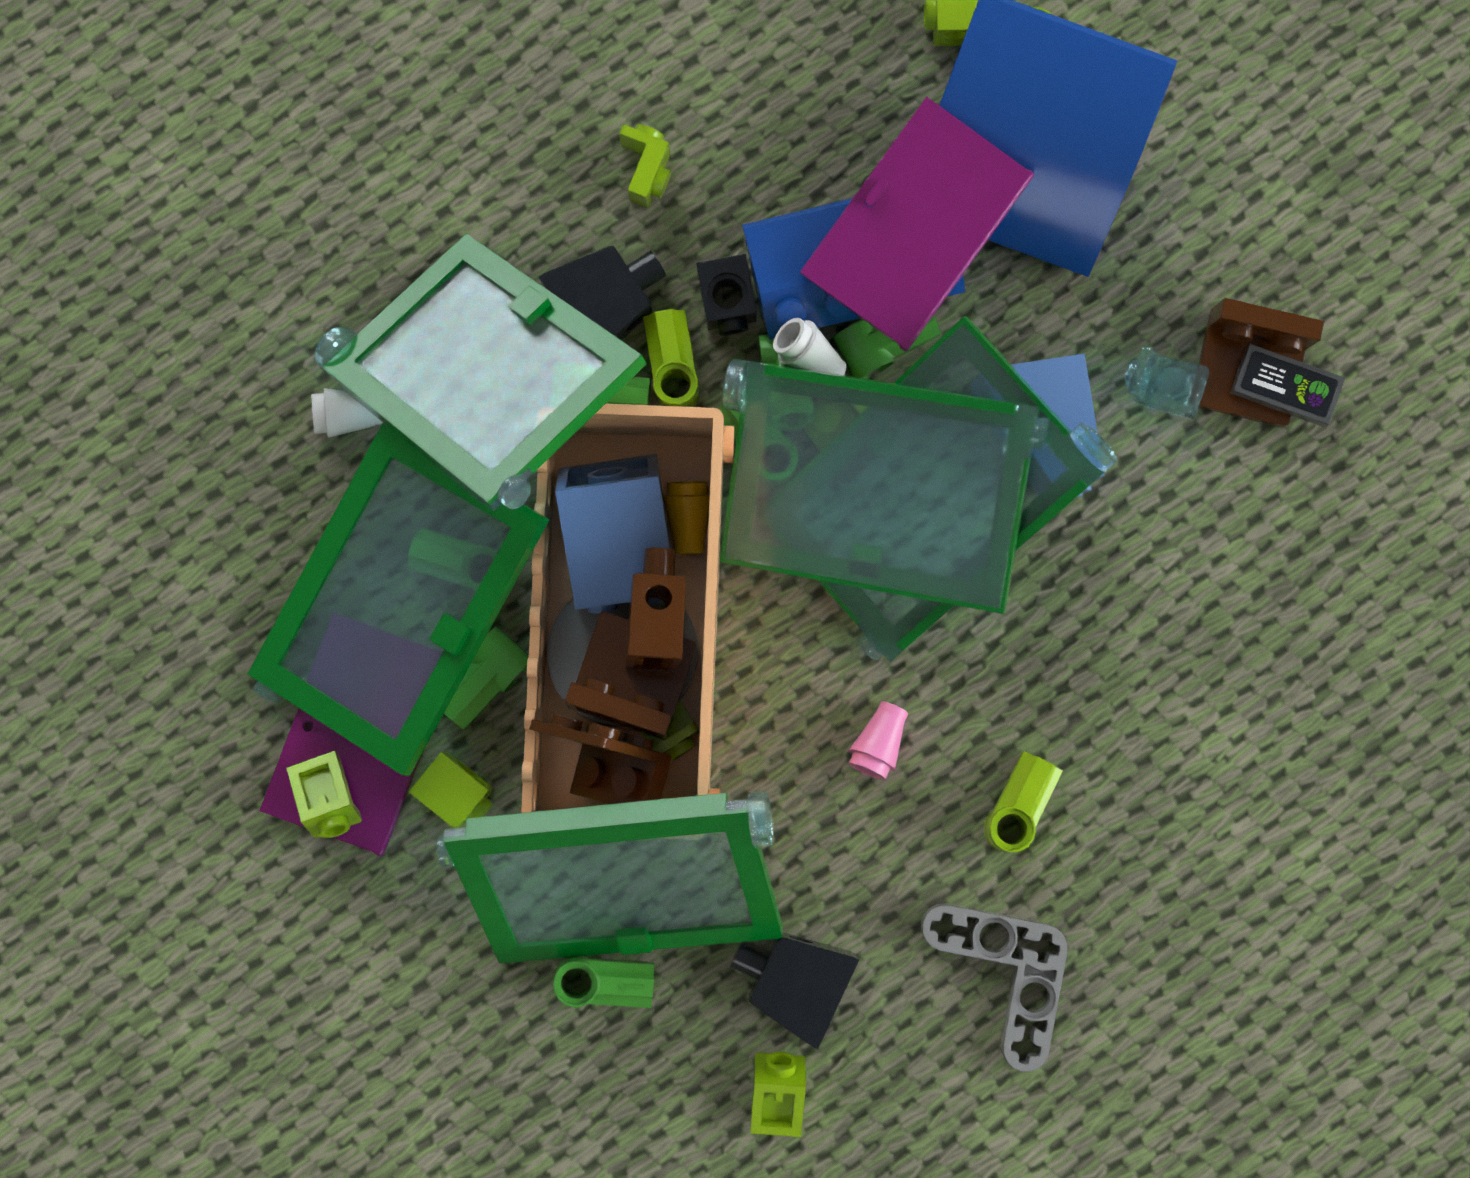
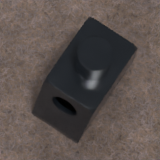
[539,246,666,364]
[730,932,859,1049]

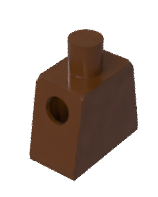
[625,547,686,673]

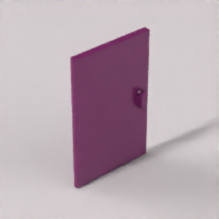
[799,96,1034,352]
[259,613,443,856]

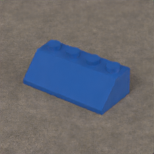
[742,198,965,340]

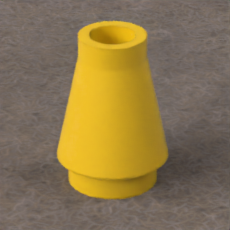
[663,481,710,554]

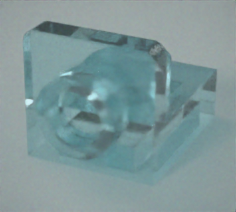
[1125,345,1210,419]

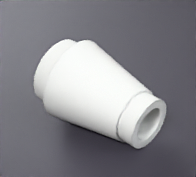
[773,318,846,375]
[311,388,383,438]

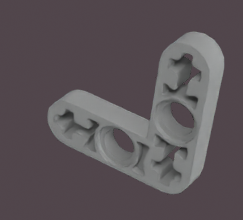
[921,904,1067,1072]

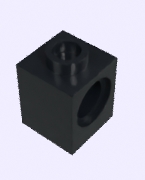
[696,254,757,336]

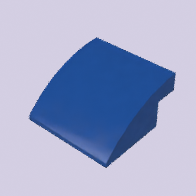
[939,0,1177,277]

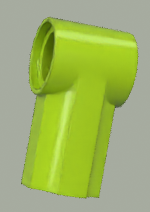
[643,309,700,407]
[983,751,1063,852]

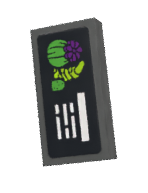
[1230,344,1345,427]

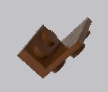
[1190,298,1325,427]
[565,612,696,740]
[529,714,672,804]

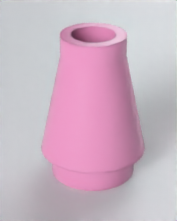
[848,701,908,780]

